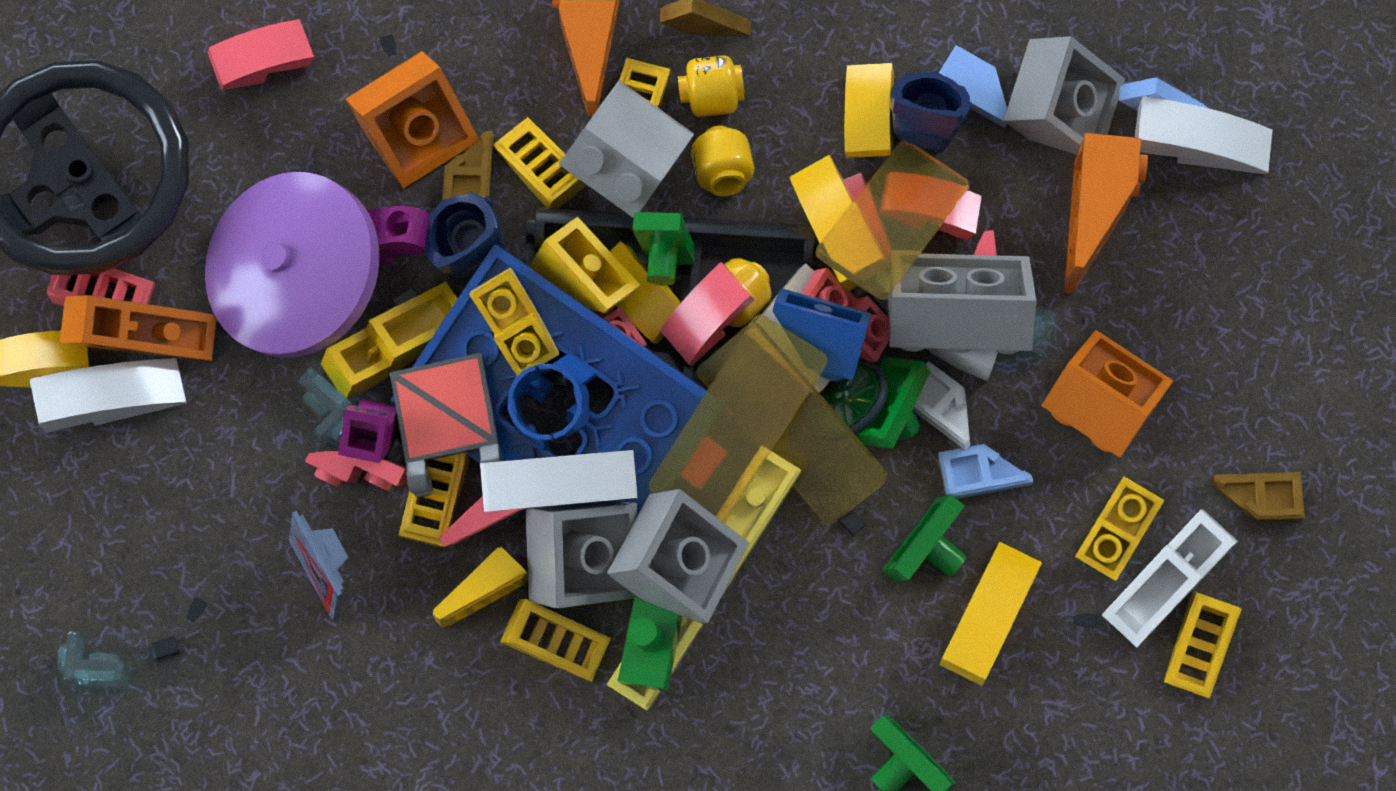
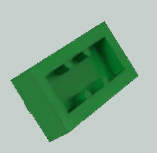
[633,212,696,286]
[850,357,931,449]
[881,494,967,582]
[618,595,683,692]
[870,714,957,791]

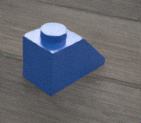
[772,288,872,381]

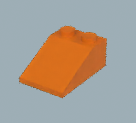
[1064,133,1148,294]

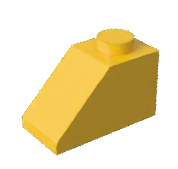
[530,216,640,313]

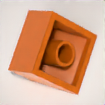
[345,51,479,189]
[1041,330,1173,458]

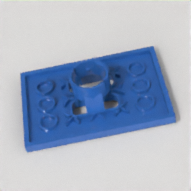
[390,244,728,516]

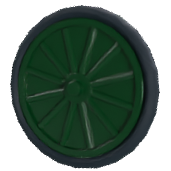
[797,359,888,442]

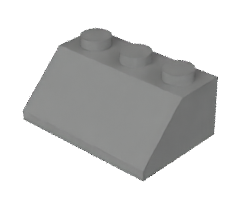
[888,253,1037,354]

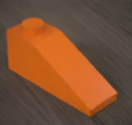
[552,0,620,116]
[60,295,217,361]

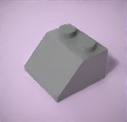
[1003,36,1125,155]
[559,80,694,218]
[607,489,749,624]
[525,502,637,608]

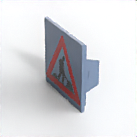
[289,511,348,621]

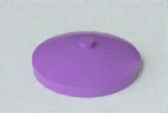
[205,172,379,358]

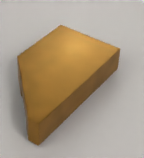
[660,0,751,37]
[442,131,494,200]
[1212,472,1305,522]

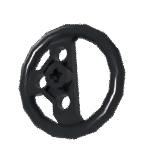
[0,60,189,276]

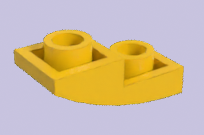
[844,63,894,158]
[610,241,681,344]
[470,267,559,376]
[0,331,89,388]
[1075,476,1165,581]

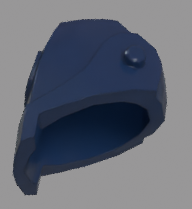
[890,72,972,154]
[424,192,505,278]

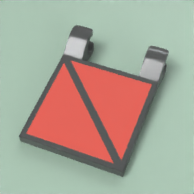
[390,353,504,497]

